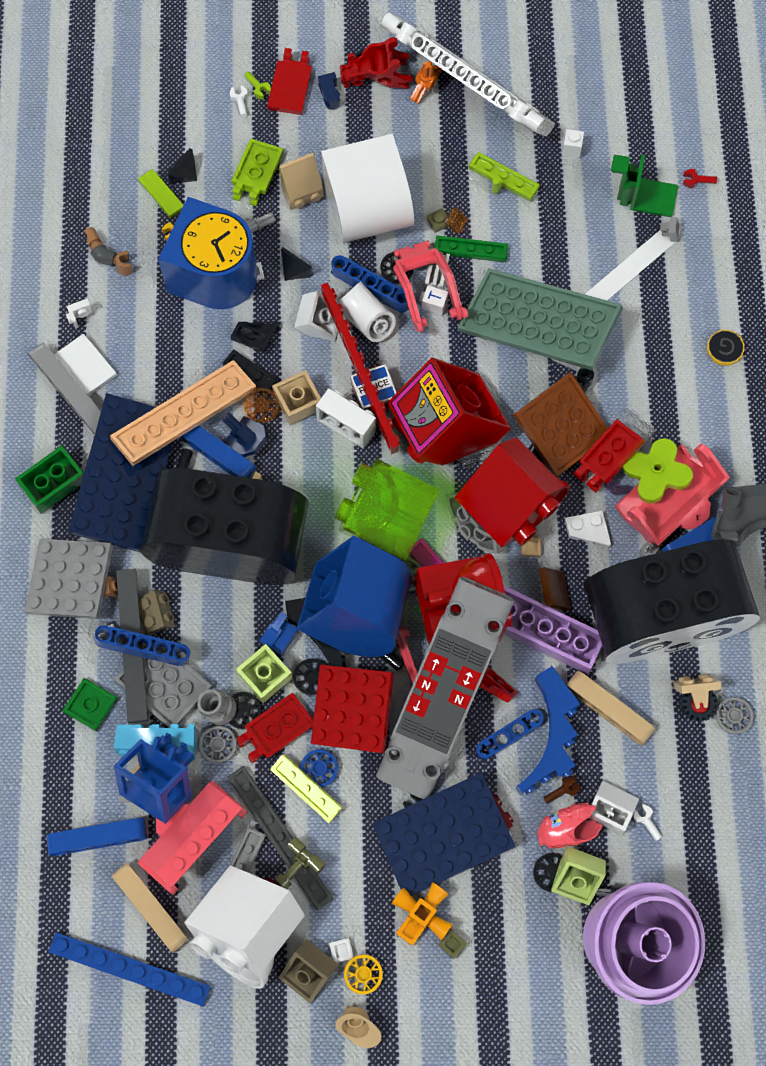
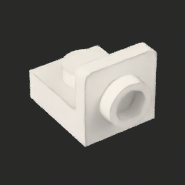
[66,299,92,329]

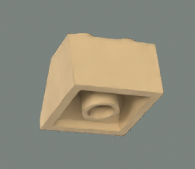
[272,370,321,425]

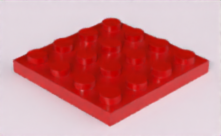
[310,665,394,753]

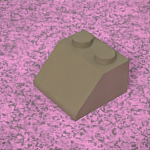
[279,939,339,1004]

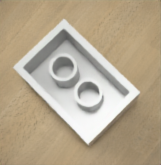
[316,388,376,449]

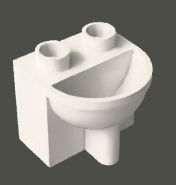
[184,865,305,989]

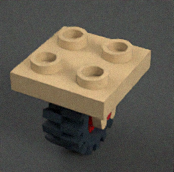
[673,674,722,722]

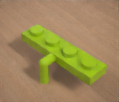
[469,152,540,201]

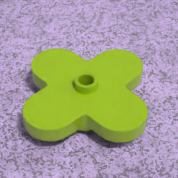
[623,439,693,503]

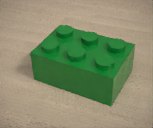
[15,445,84,514]

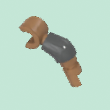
[84,227,133,276]

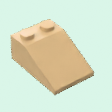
[279,152,324,210]

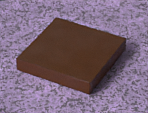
[539,567,572,611]

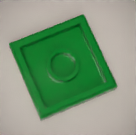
[62,678,118,732]

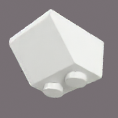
[294,291,338,341]

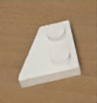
[565,511,611,548]

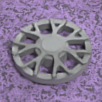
[716,697,754,735]
[199,726,237,763]

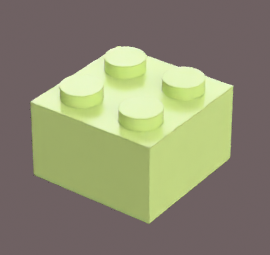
[236,644,293,703]

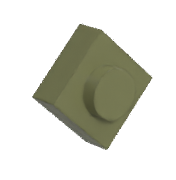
[427,208,451,233]
[438,930,467,960]

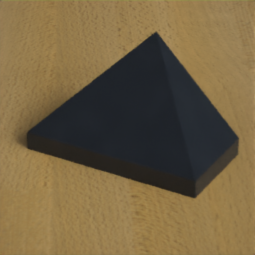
[167,148,197,184]
[281,247,313,281]

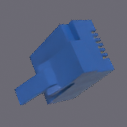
[259,612,299,657]

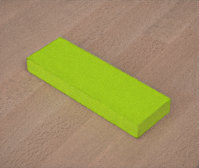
[138,169,184,219]

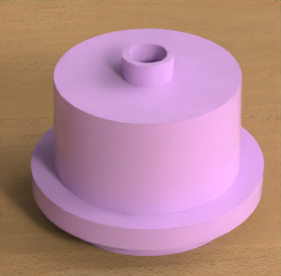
[583,881,705,1005]

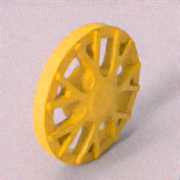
[344,954,383,995]

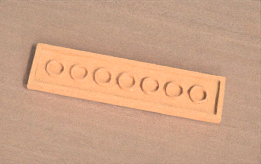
[110,360,256,466]

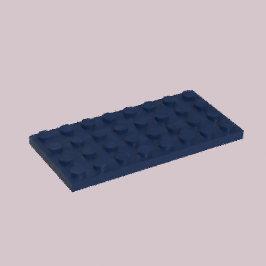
[68,393,172,553]

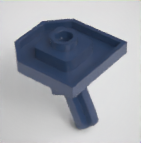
[222,412,267,457]

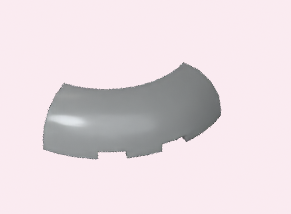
[446,492,506,554]

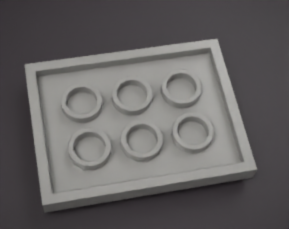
[114,636,212,728]

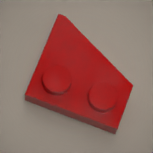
[479,667,519,703]

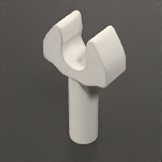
[230,85,248,118]
[633,804,662,841]

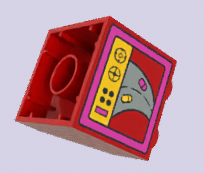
[387,357,511,466]

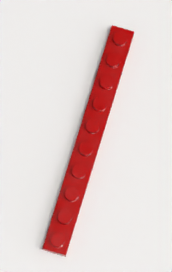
[321,282,401,454]

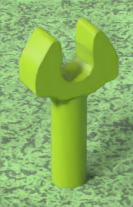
[244,71,271,100]

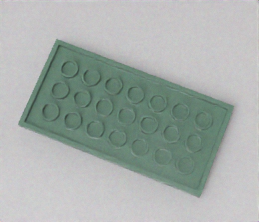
[458,268,623,371]

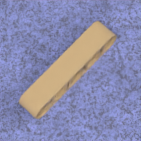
[566,671,655,746]
[111,862,189,953]

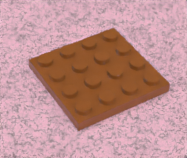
[513,372,608,477]

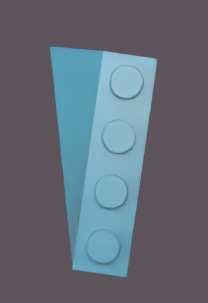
[114,724,198,760]

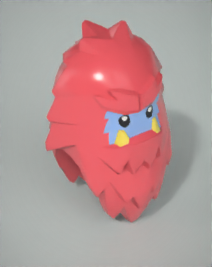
[536,803,603,849]

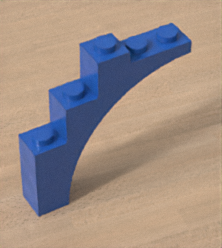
[516,666,580,796]

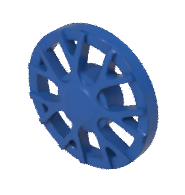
[300,749,338,787]

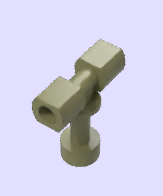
[274,837,326,889]

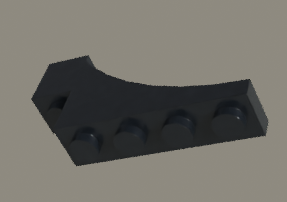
[285,598,347,667]

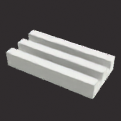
[425,253,450,289]

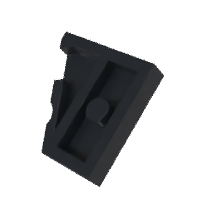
[231,321,279,353]

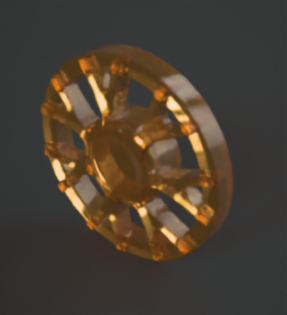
[244,388,279,423]

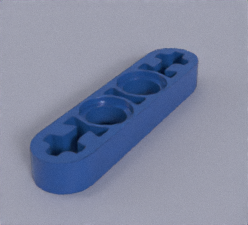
[476,709,544,760]

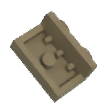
[139,590,175,635]

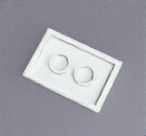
[54,334,117,396]

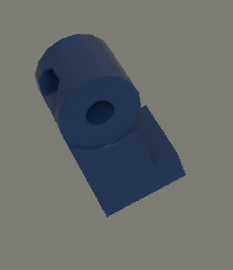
[318,72,340,110]

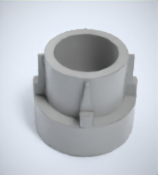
[198,689,236,726]

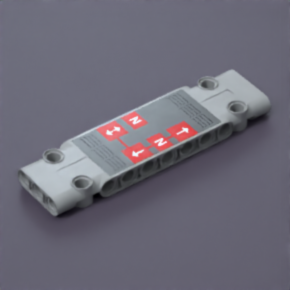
[376,577,515,799]

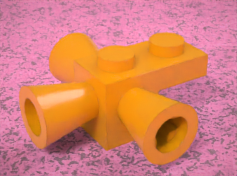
[392,883,453,946]

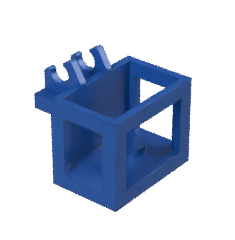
[114,733,194,824]

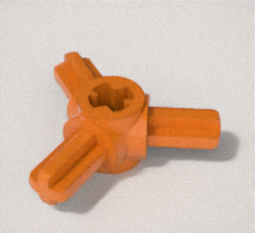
[410,61,442,103]

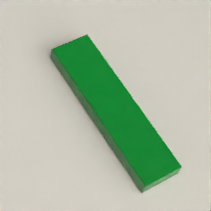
[435,235,508,263]

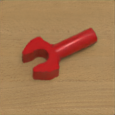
[683,169,717,188]

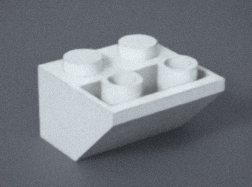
[589,781,639,835]

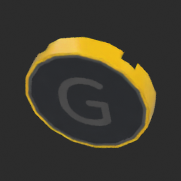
[707,330,744,366]

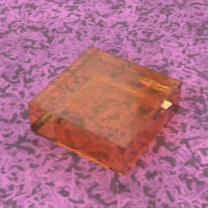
[444,208,467,234]

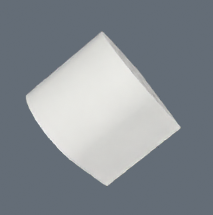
[321,134,414,243]

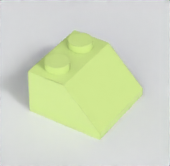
[551,846,606,905]

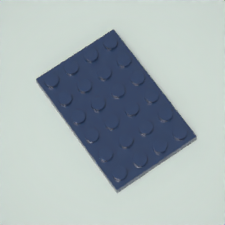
[372,772,516,896]

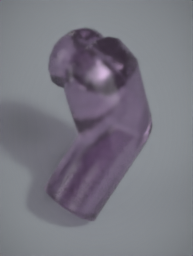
[604,477,631,495]

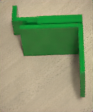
[611,155,678,217]

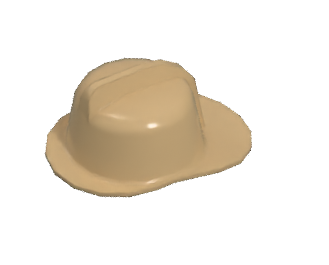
[335,1006,382,1048]

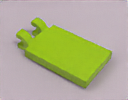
[231,139,284,206]

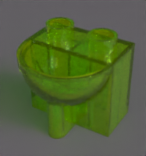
[334,458,440,561]

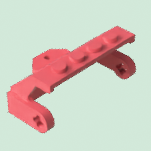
[614,444,730,546]
[138,780,247,895]

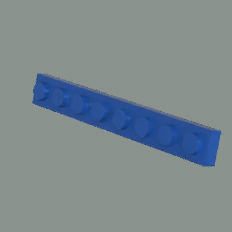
[48,932,211,1007]

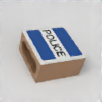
[350,364,396,413]

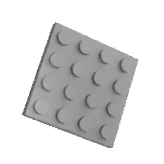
[24,539,113,619]

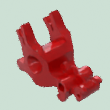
[340,37,412,89]

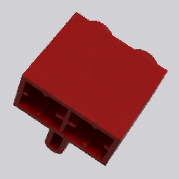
[454,437,570,548]
[414,553,512,645]

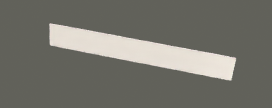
[585,230,675,300]

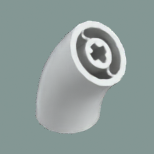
[337,281,396,342]

